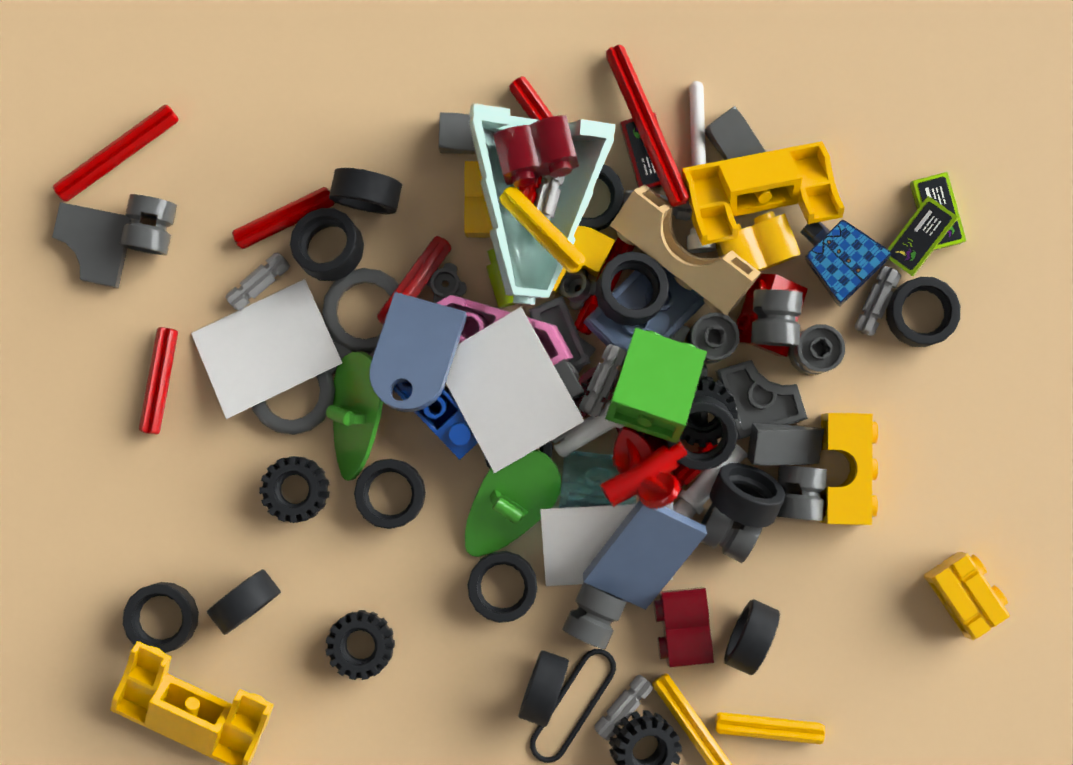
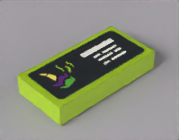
[910,172,967,250]
[888,196,959,277]

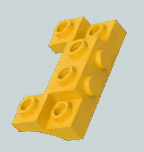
[682,141,845,245]
[110,641,274,765]

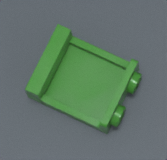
[605,328,707,444]

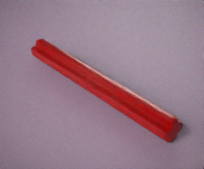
[606,45,689,207]

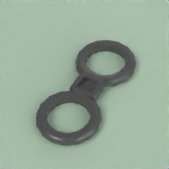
[252,268,399,435]

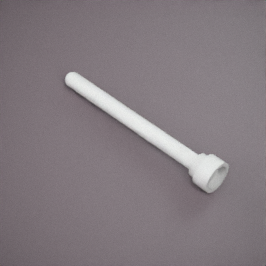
[687,81,716,253]

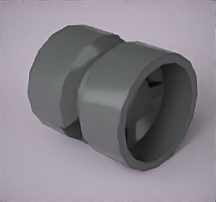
[119,194,177,255]
[751,289,803,346]
[686,313,740,364]
[789,324,845,375]
[777,465,827,521]
[701,504,762,563]
[562,582,627,650]

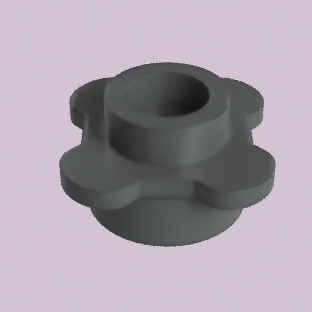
[426,263,467,303]
[559,268,597,310]

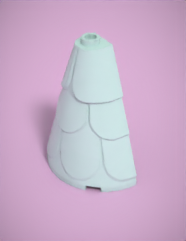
[469,104,615,305]

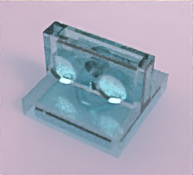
[558,451,636,508]

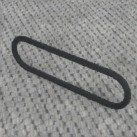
[530,649,616,763]

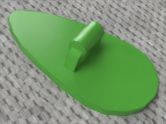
[326,352,383,481]
[465,450,561,557]

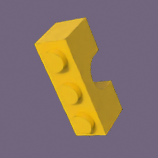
[820,413,878,525]

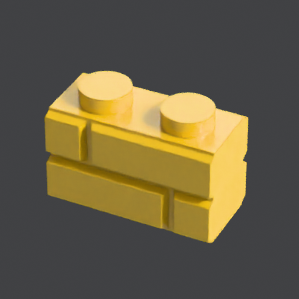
[924,552,1010,640]

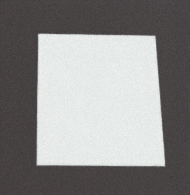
[191,279,342,419]
[446,307,584,473]
[540,502,673,586]

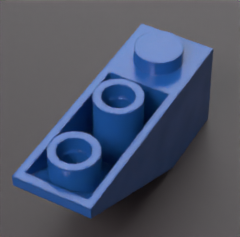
[393,382,478,460]

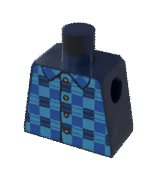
[800,219,892,307]

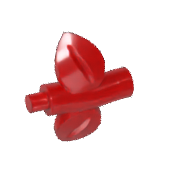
[599,427,688,509]

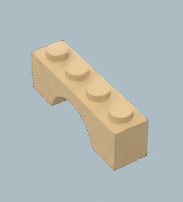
[610,185,761,315]

